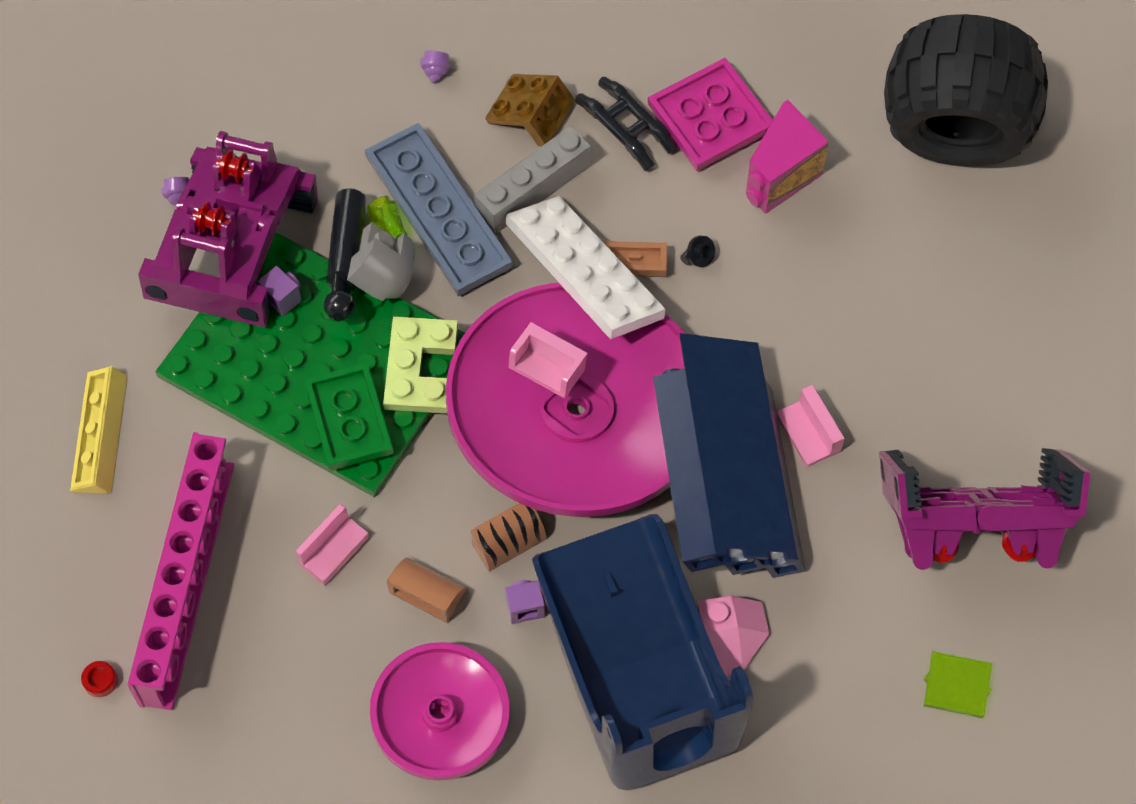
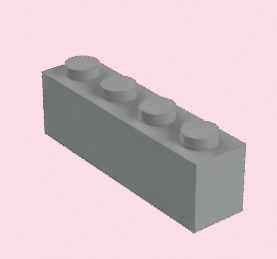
[474,126,591,234]

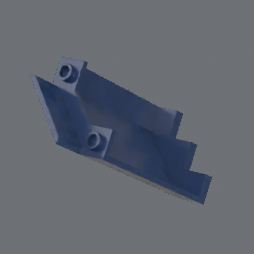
[653,333,806,578]

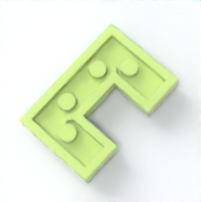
[383,317,458,413]

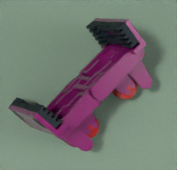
[879,448,1091,570]

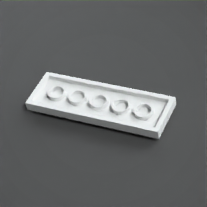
[506,196,666,339]

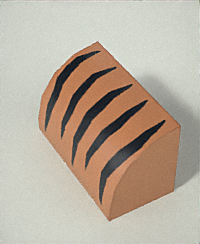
[471,503,547,572]

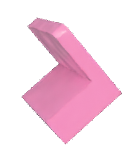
[777,385,844,467]
[296,504,369,586]

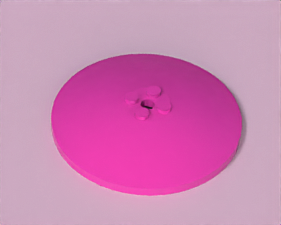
[446,282,685,517]

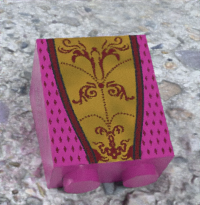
[746,100,828,214]

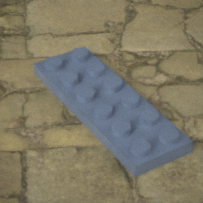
[365,123,513,296]

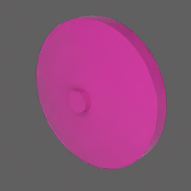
[370,642,510,781]

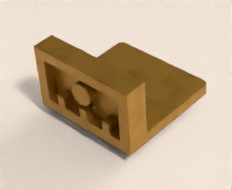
[485,74,575,146]

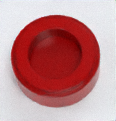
[81,661,117,697]

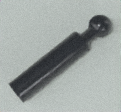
[324,188,366,322]

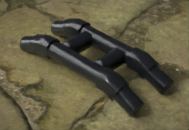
[575,76,678,171]

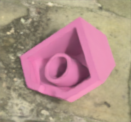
[697,596,769,676]

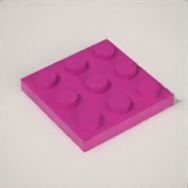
[648,58,773,171]

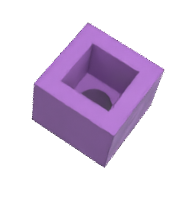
[257,265,301,317]
[505,580,545,624]

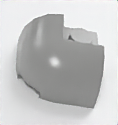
[347,223,416,301]

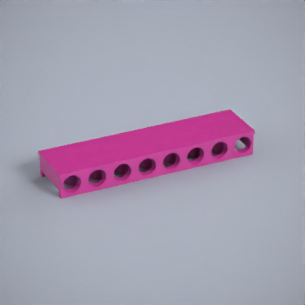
[127,432,234,711]

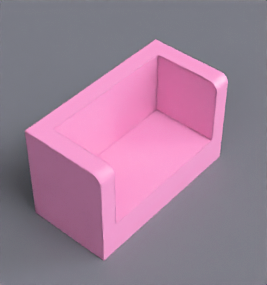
[508,322,587,399]

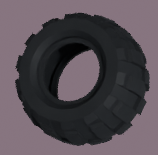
[884,14,1048,166]

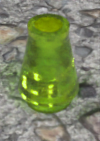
[367,196,408,239]

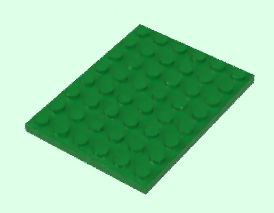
[155,232,465,497]

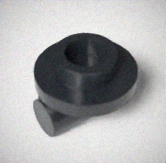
[680,235,715,267]

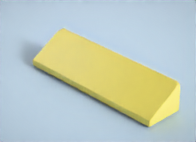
[70,366,127,494]

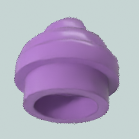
[420,50,451,83]
[161,177,189,209]

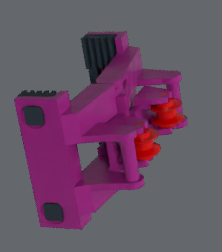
[138,131,318,328]

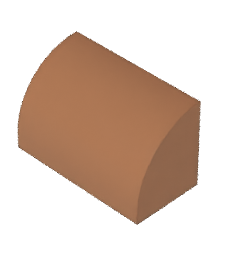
[387,557,467,623]

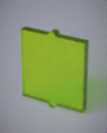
[923,651,992,718]

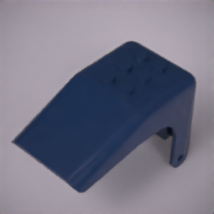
[532,514,753,791]

